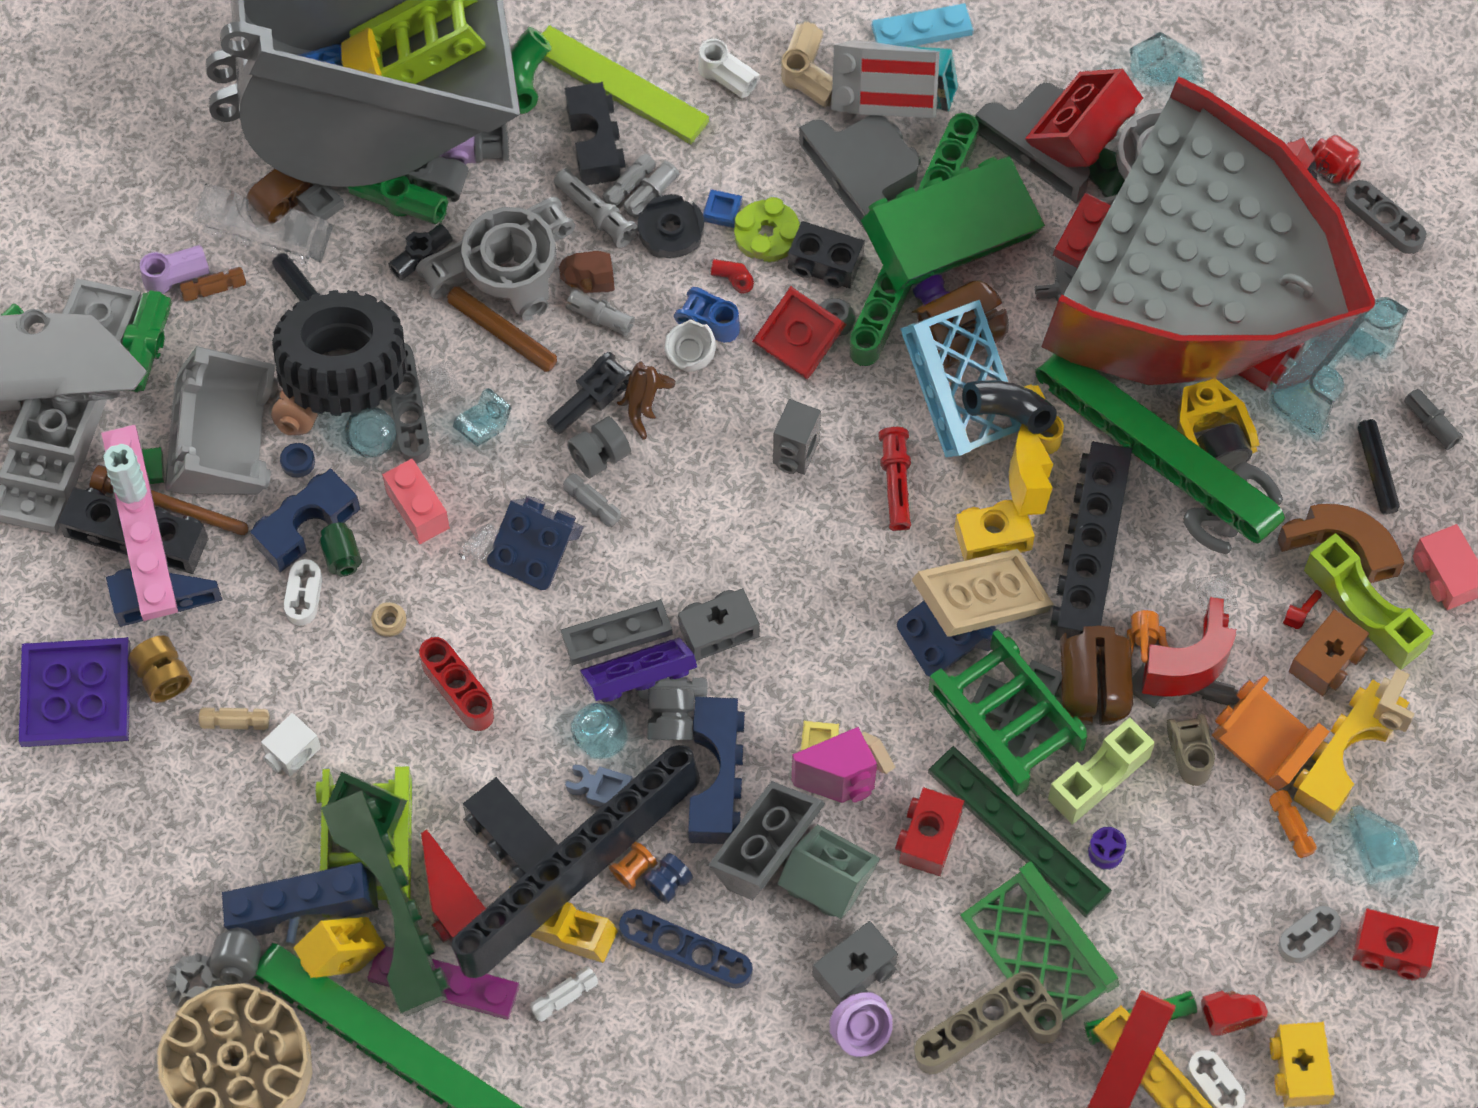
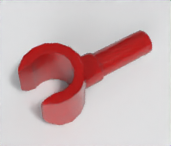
[1283,590,1322,629]

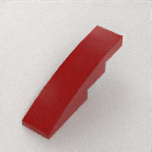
[1087,990,1176,1108]

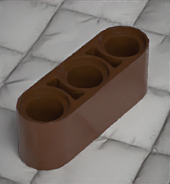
[246,168,314,224]

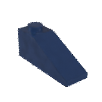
[106,568,223,627]

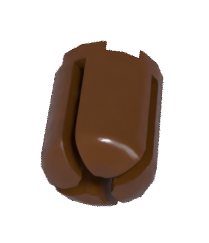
[911,281,1009,370]
[1060,626,1134,726]

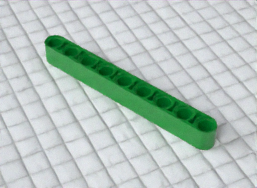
[849,113,978,366]
[1035,354,1285,544]
[254,942,523,1108]

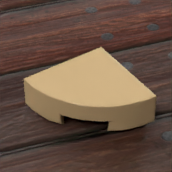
[862,732,896,774]

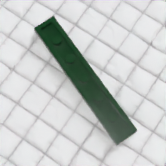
[928,746,1112,918]

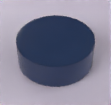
[280,443,315,478]

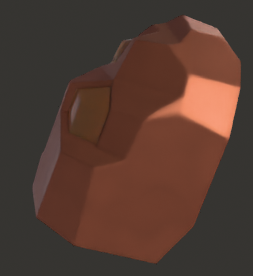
[559,250,615,293]

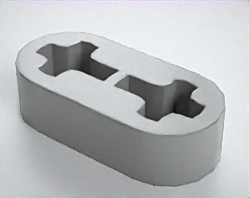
[1278,906,1341,963]

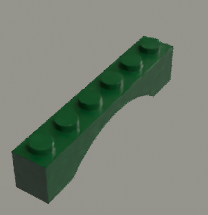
[321,791,449,1017]

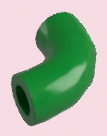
[511,27,552,114]

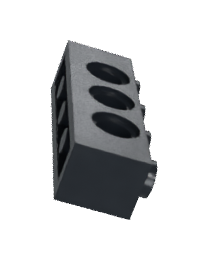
[58,487,209,574]

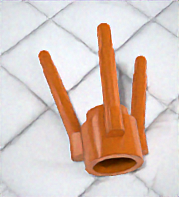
[1127,610,1169,663]

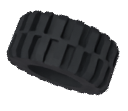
[272,290,407,416]

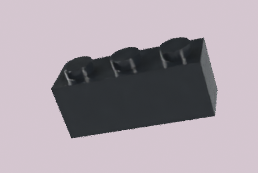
[463,777,558,882]

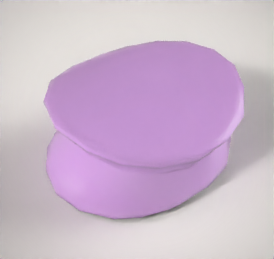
[830,992,893,1057]

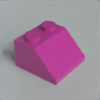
[791,727,877,803]

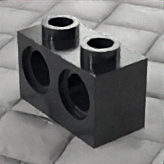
[788,221,865,289]

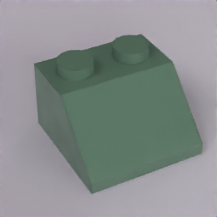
[777,824,881,919]

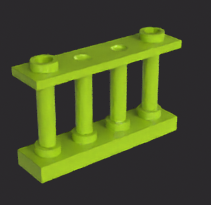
[350,0,486,84]
[316,766,412,917]

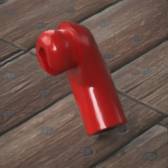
[711,259,754,294]

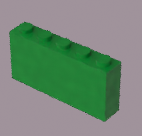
[860,156,1045,292]

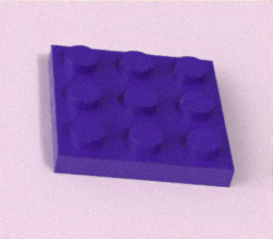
[19,637,131,747]

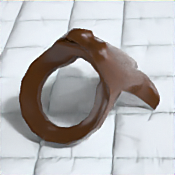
[616,361,676,440]

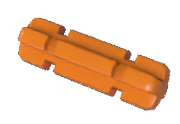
[1269,790,1317,858]

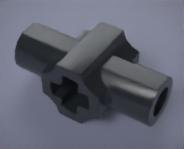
[388,224,453,281]

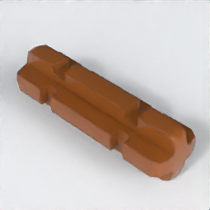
[180,267,246,302]

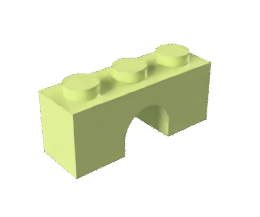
[1048,717,1155,825]

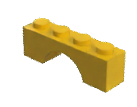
[1293,680,1410,823]

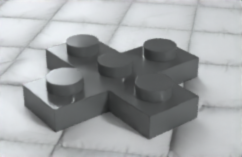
[971,660,1071,758]

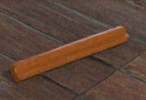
[447,286,557,372]

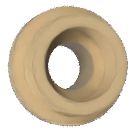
[371,602,407,637]

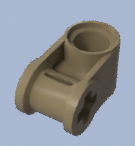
[1167,713,1215,786]

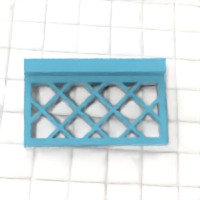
[900,300,1021,458]

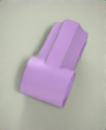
[140,245,210,294]

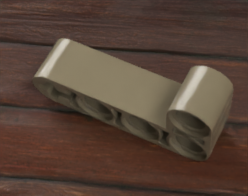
[914,972,1062,1074]

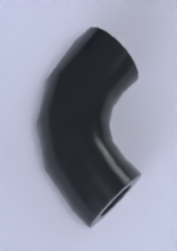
[962,380,1057,434]

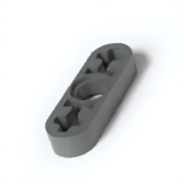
[1344,180,1426,254]

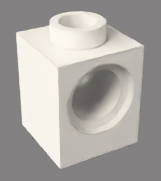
[261,713,321,777]

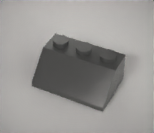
[708,781,825,901]

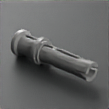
[553,168,638,248]

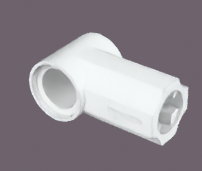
[698,39,760,99]

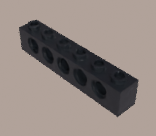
[1050,441,1133,640]

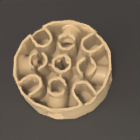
[157,983,313,1108]

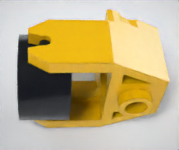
[1176,379,1260,470]

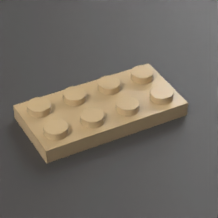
[912,549,1054,637]

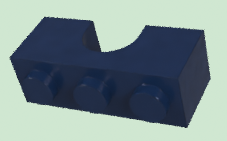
[250,468,361,573]

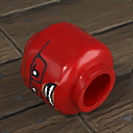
[1311,135,1362,184]

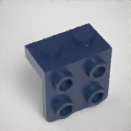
[487,496,584,590]
[897,600,997,677]

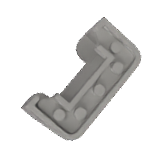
[165,346,278,495]

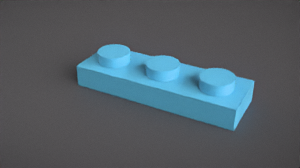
[871,3,973,47]

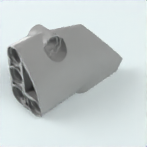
[0,309,147,412]

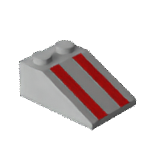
[831,40,939,118]

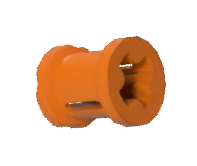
[609,841,658,890]

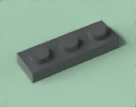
[561,599,673,666]

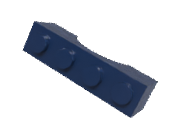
[688,697,745,844]
[222,863,379,937]

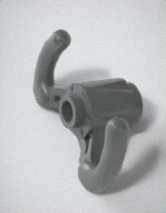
[1183,462,1283,554]

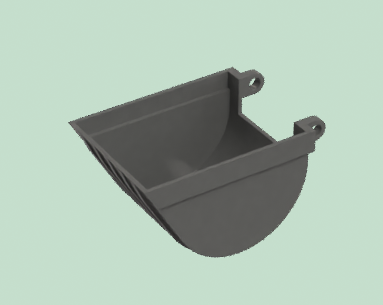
[206,0,520,187]

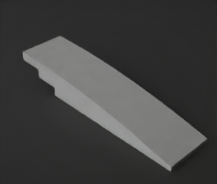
[0,278,142,534]

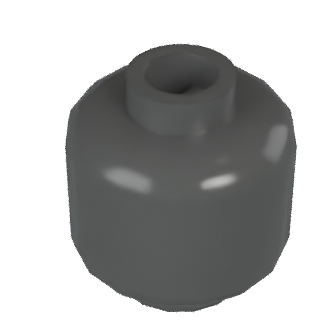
[210,928,261,985]

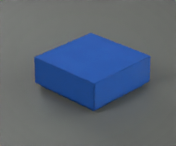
[703,189,742,228]

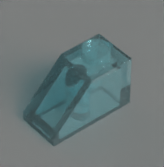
[1129,32,1204,86]
[1346,805,1419,885]

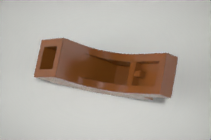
[1277,504,1405,583]

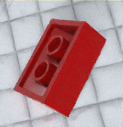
[1025,68,1143,167]

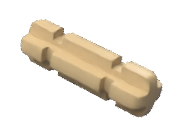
[199,707,270,730]

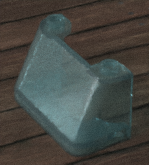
[1269,297,1409,442]

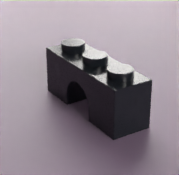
[564,82,626,186]

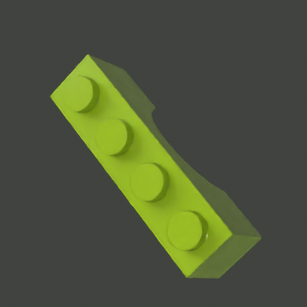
[1304,533,1434,670]

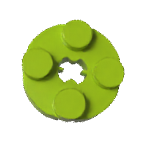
[734,197,800,262]

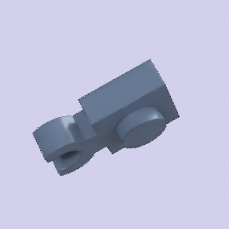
[565,765,633,807]

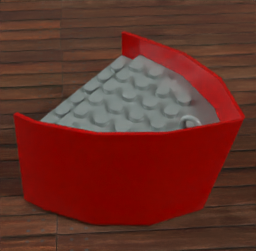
[1041,76,1375,386]

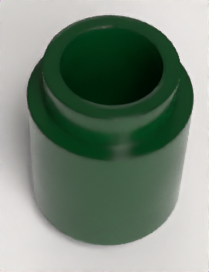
[319,522,362,577]

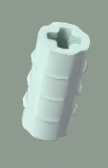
[103,444,147,504]

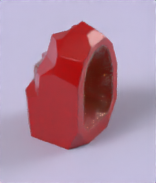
[1201,990,1268,1036]

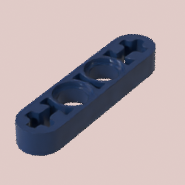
[619,909,753,989]

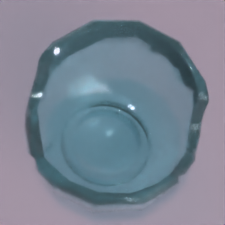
[344,407,396,458]
[571,703,628,759]

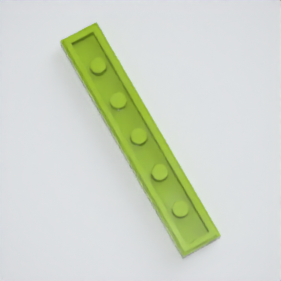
[542,25,709,145]

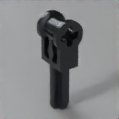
[547,352,632,434]

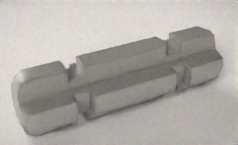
[603,154,656,206]
[563,473,621,527]
[638,678,708,699]

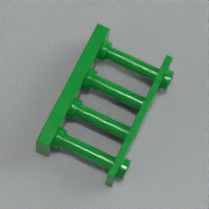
[928,629,1087,797]

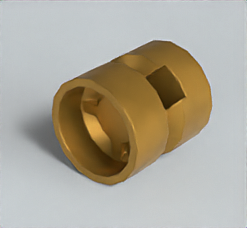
[128,635,192,703]

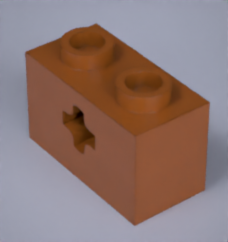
[1289,609,1369,696]

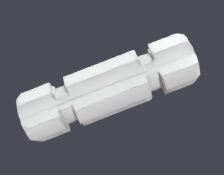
[530,967,598,1021]

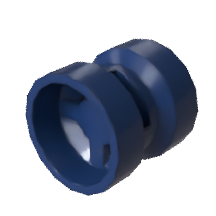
[642,853,693,904]

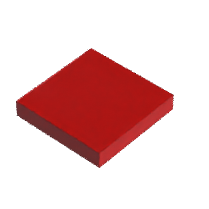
[752,286,847,379]

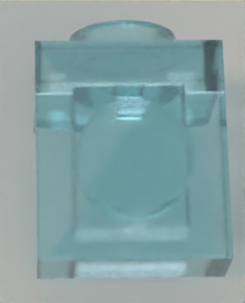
[453,388,512,447]

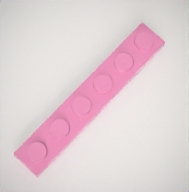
[101,425,178,621]

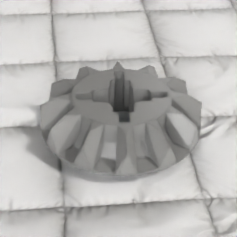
[165,952,226,1008]

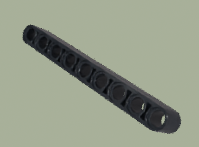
[452,745,700,978]

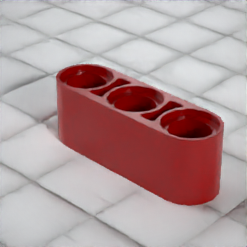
[419,637,494,731]

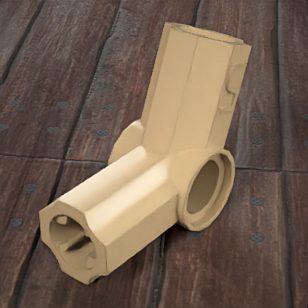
[781,22,833,108]

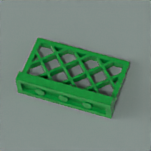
[960,861,1120,1030]

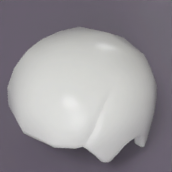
[664,320,716,372]

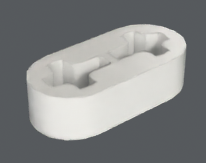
[284,559,322,626]
[1187,1050,1246,1108]

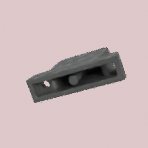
[975,83,1091,203]
[799,115,921,230]

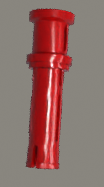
[878,426,911,531]

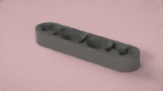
[390,343,431,463]

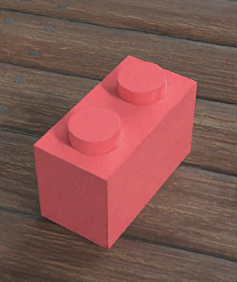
[382,458,450,544]
[1413,524,1478,610]

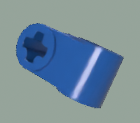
[673,287,740,343]

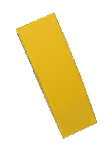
[1009,424,1053,516]
[508,886,618,963]

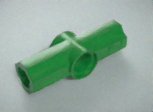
[348,175,449,225]
[122,290,172,393]

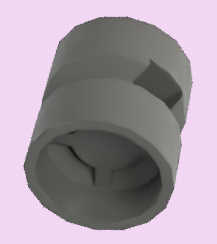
[567,416,631,479]
[647,689,694,740]

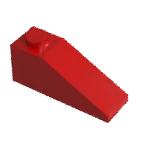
[421,829,486,944]

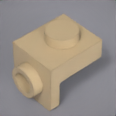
[1373,668,1415,732]

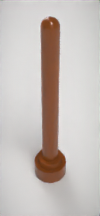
[89,465,249,535]

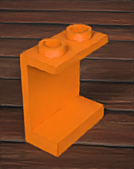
[1211,675,1330,791]

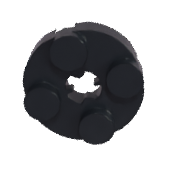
[638,194,704,258]

